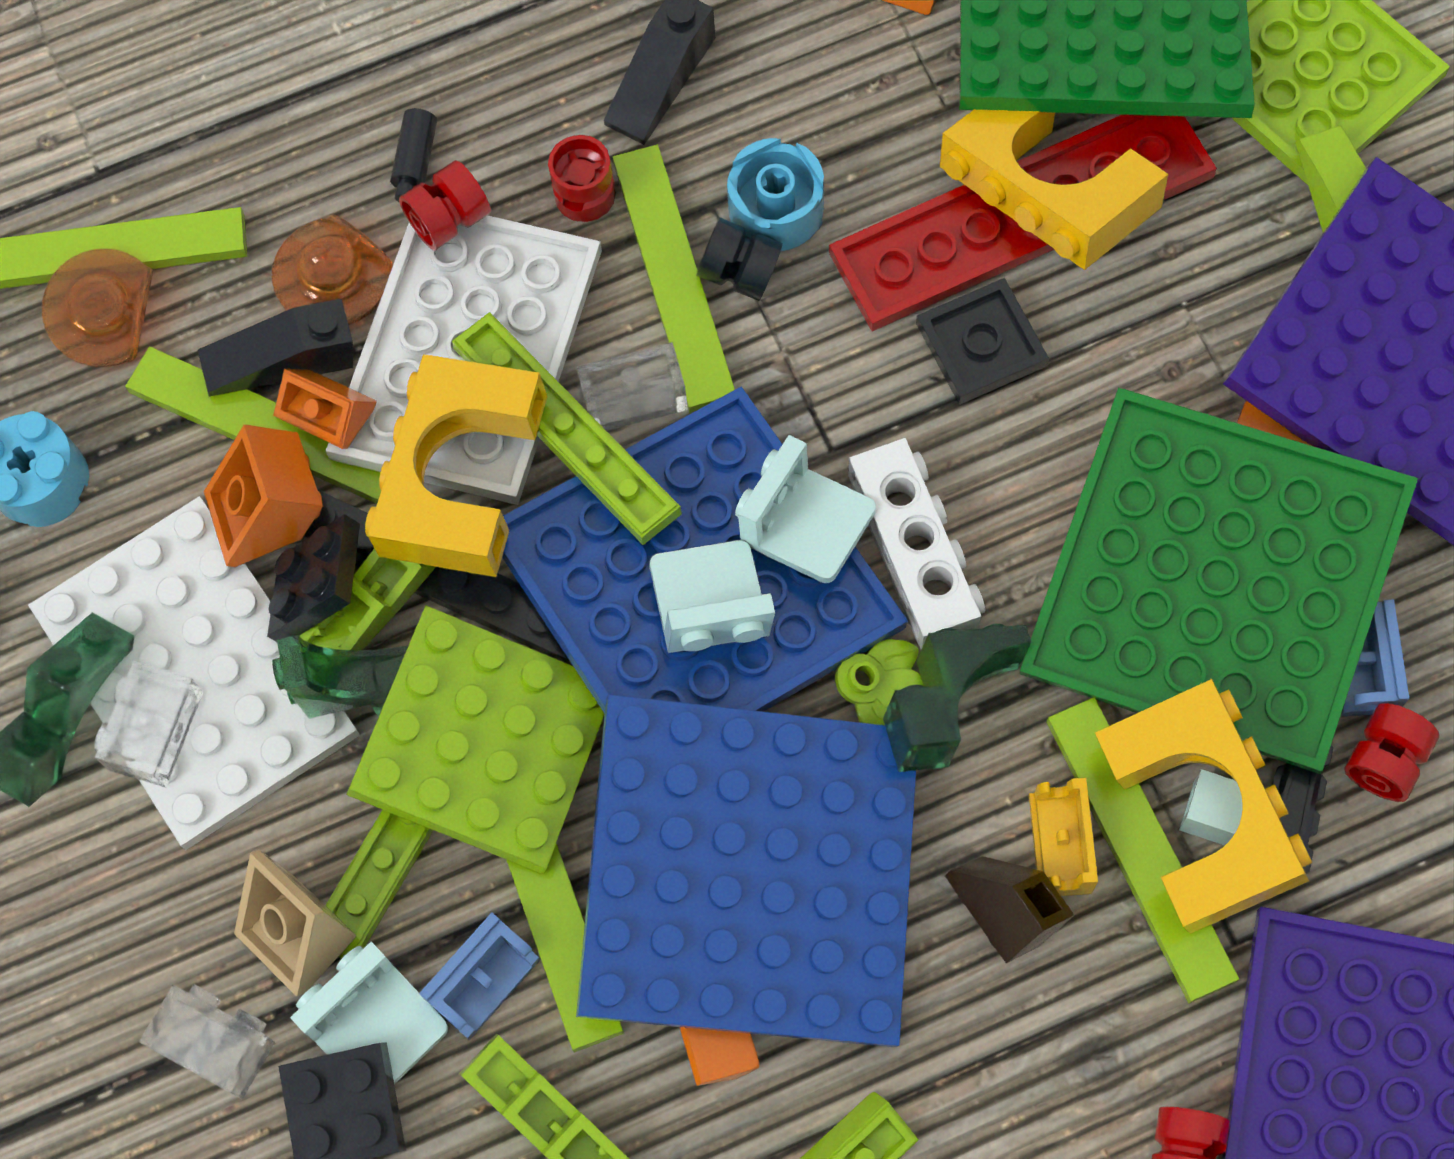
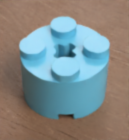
[727,138,824,251]
[0,411,89,527]

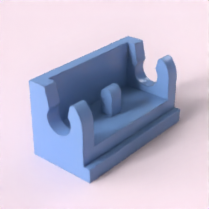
[1341,599,1410,717]
[419,912,540,1040]

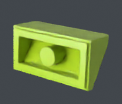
[800,1092,919,1159]

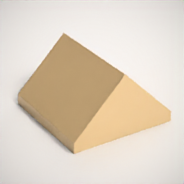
[234,850,356,997]

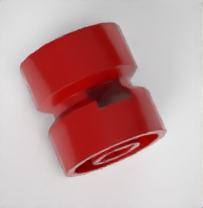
[548,135,616,222]
[399,160,491,251]
[1344,703,1440,802]
[1152,1107,1230,1159]

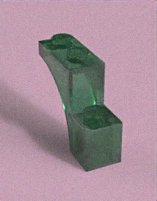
[0,612,134,807]
[883,624,1031,772]
[272,635,408,719]

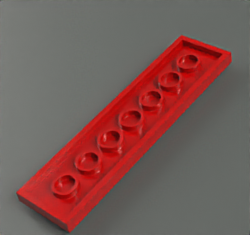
[829,115,1217,332]

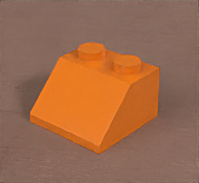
[204,424,323,567]

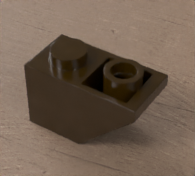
[945,856,1074,964]

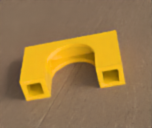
[940,109,1168,270]
[365,354,548,577]
[1095,679,1313,934]

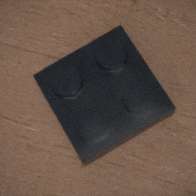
[916,278,1049,405]
[267,514,360,645]
[278,1042,406,1159]

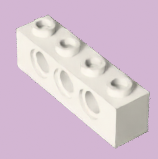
[848,438,985,653]

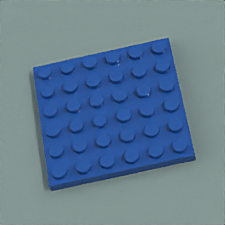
[502,386,908,714]
[576,694,919,1047]

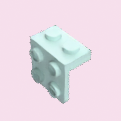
[735,435,876,583]
[650,540,775,653]
[290,942,448,1084]

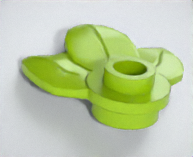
[835,639,934,727]

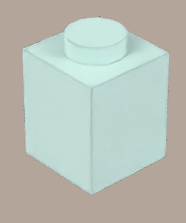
[1179,769,1243,845]

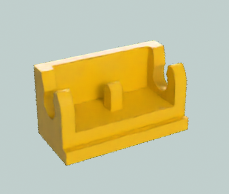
[1028,778,1098,896]

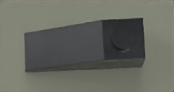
[604,0,716,145]
[198,299,353,397]

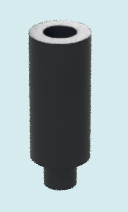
[390,108,437,202]

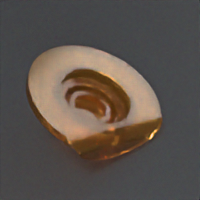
[272,214,393,325]
[42,249,153,367]

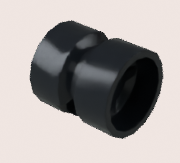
[696,217,783,301]

